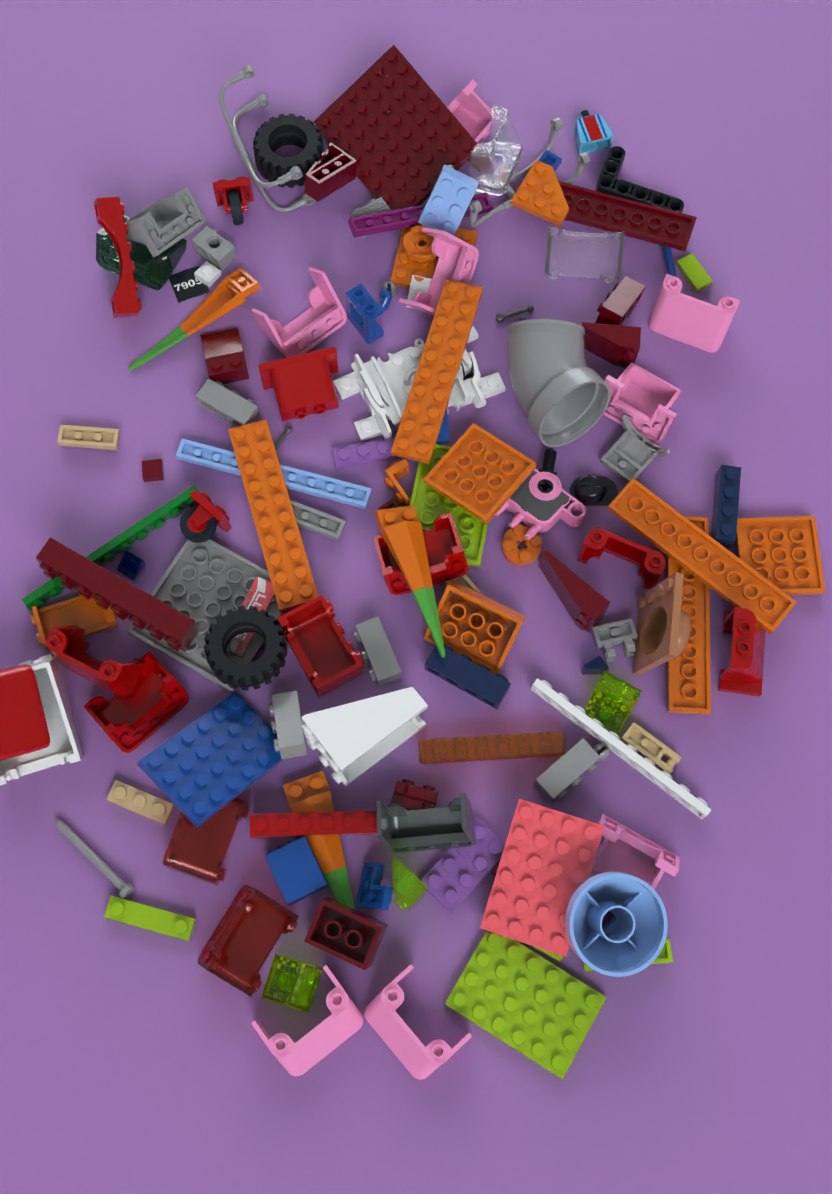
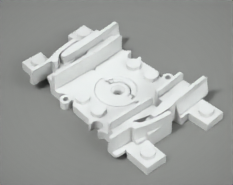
[333,326,506,442]

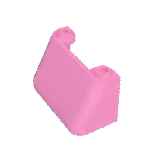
[648,274,740,353]

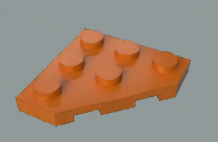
[511,160,569,227]

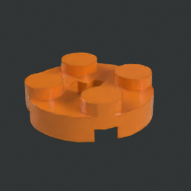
[403,225,437,262]
[501,524,542,566]

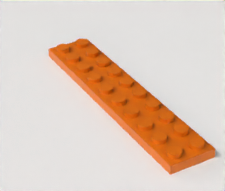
[391,279,483,464]
[228,419,318,612]
[607,478,797,634]
[667,516,711,715]

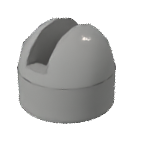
[382,281,397,297]
[593,743,609,761]

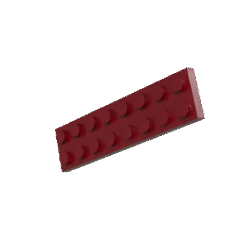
[559,181,697,252]

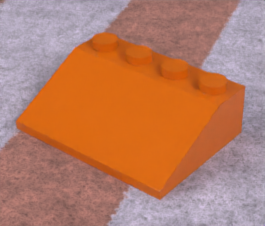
[423,580,527,675]

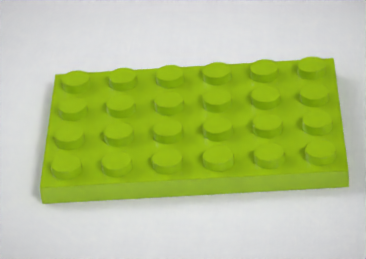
[410,444,488,568]
[444,931,607,1079]

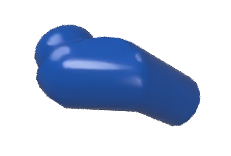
[378,289,392,312]

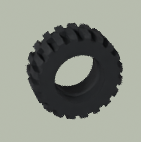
[253,114,324,188]
[204,606,287,690]

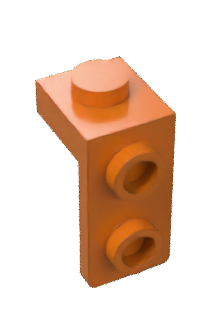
[384,459,410,506]

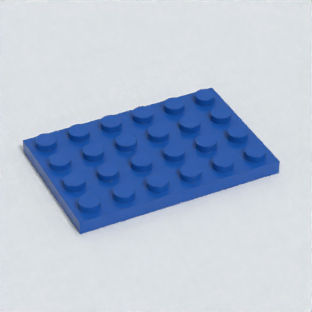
[138,692,284,828]

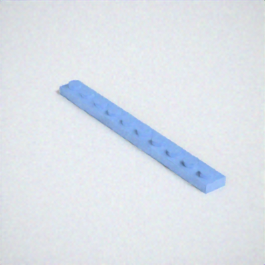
[176,439,372,509]

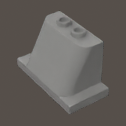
[126,187,207,257]

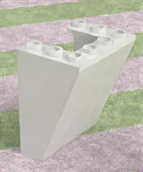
[0,654,84,786]
[301,687,428,787]

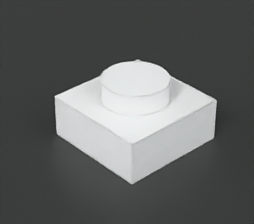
[194,261,221,287]

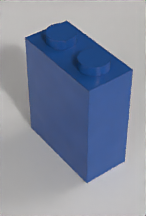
[265,836,328,907]

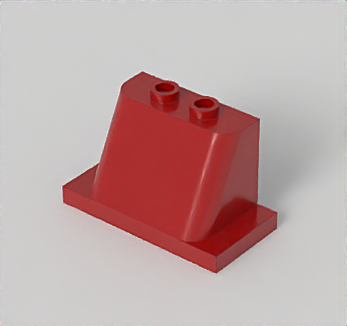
[258,346,339,421]
[718,607,766,697]

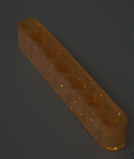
[418,731,566,764]

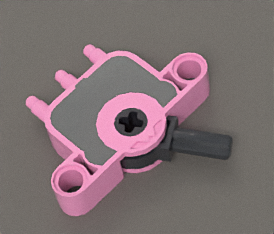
[495,448,586,540]

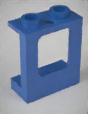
[345,283,384,345]

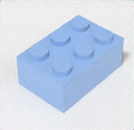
[418,164,479,235]

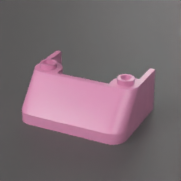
[399,227,479,316]
[251,267,347,358]
[364,964,472,1080]
[251,965,364,1076]

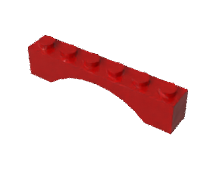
[94,197,142,318]
[250,810,377,839]

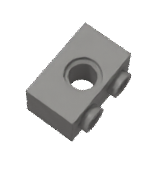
[191,226,237,272]

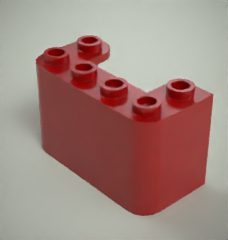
[277,595,365,698]

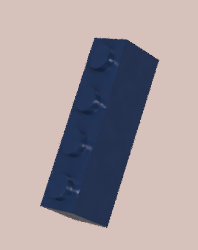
[711,465,741,550]
[425,644,511,710]

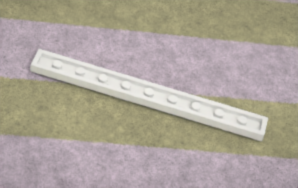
[531,678,712,819]

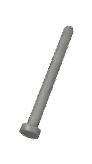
[55,820,135,899]

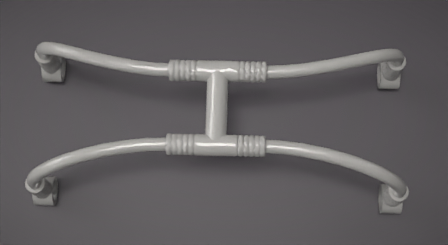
[219,65,316,212]
[448,118,590,227]

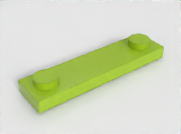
[104,895,196,942]

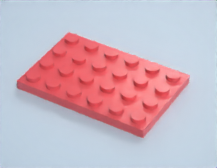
[480,799,605,957]

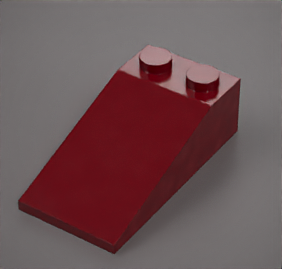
[539,550,610,633]

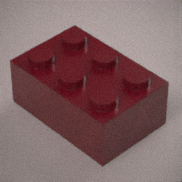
[304,897,388,970]

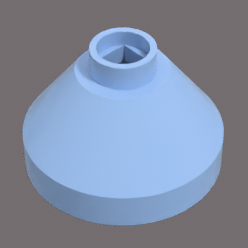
[565,872,668,977]

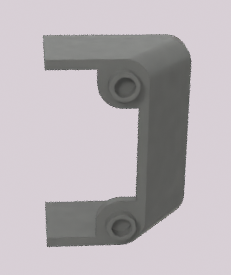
[376,792,476,853]

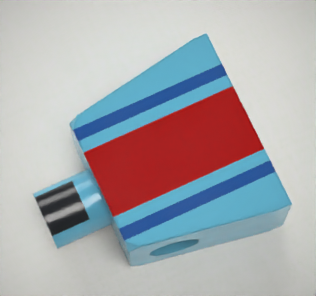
[574,110,614,155]

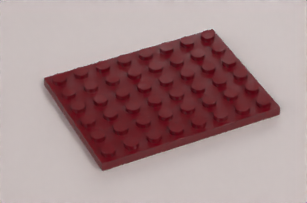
[314,45,481,210]

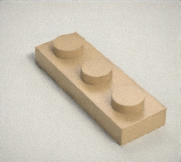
[57,425,120,450]
[106,780,175,826]

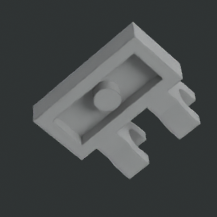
[591,618,638,663]

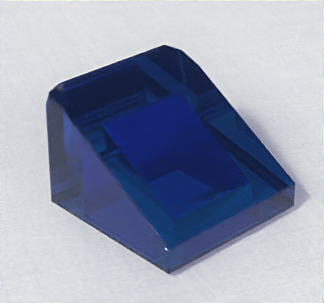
[117,550,145,581]
[581,656,609,675]

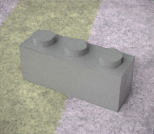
[195,378,259,427]
[353,616,402,687]
[269,690,307,759]
[534,738,601,802]

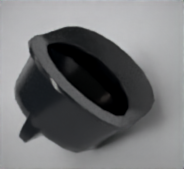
[570,474,618,506]

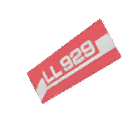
[227,576,274,656]

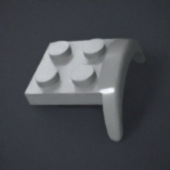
[600,415,671,483]

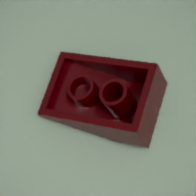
[582,322,641,368]
[200,328,249,384]

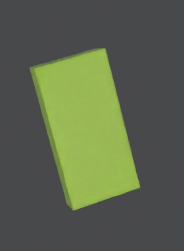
[676,253,713,292]

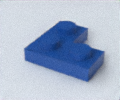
[356,863,393,910]

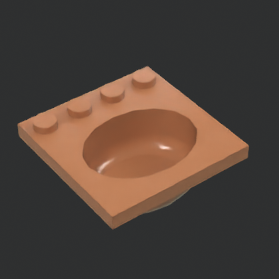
[633,572,691,675]

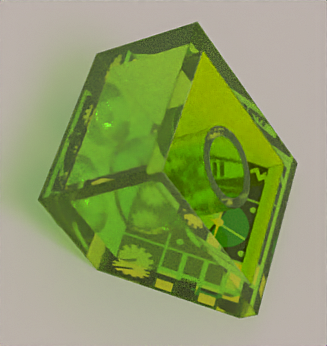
[584,671,642,734]
[392,857,428,912]
[261,954,323,1014]

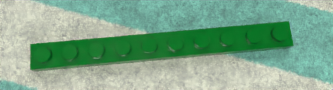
[21,485,199,611]

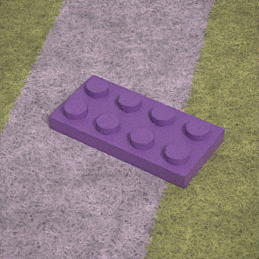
[419,818,505,913]

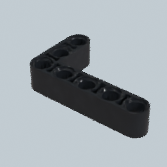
[595,146,684,213]

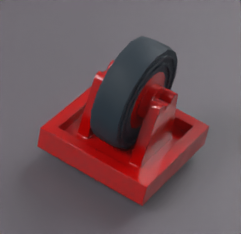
[213,177,254,225]
[180,490,232,543]

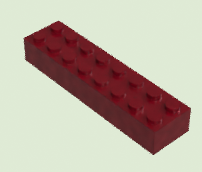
[36,537,198,652]

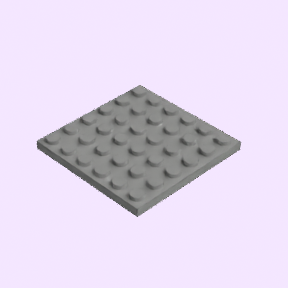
[126,539,285,693]

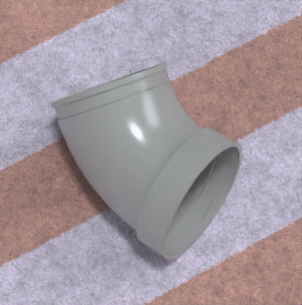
[507,319,611,447]

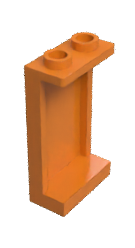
[31,596,119,650]

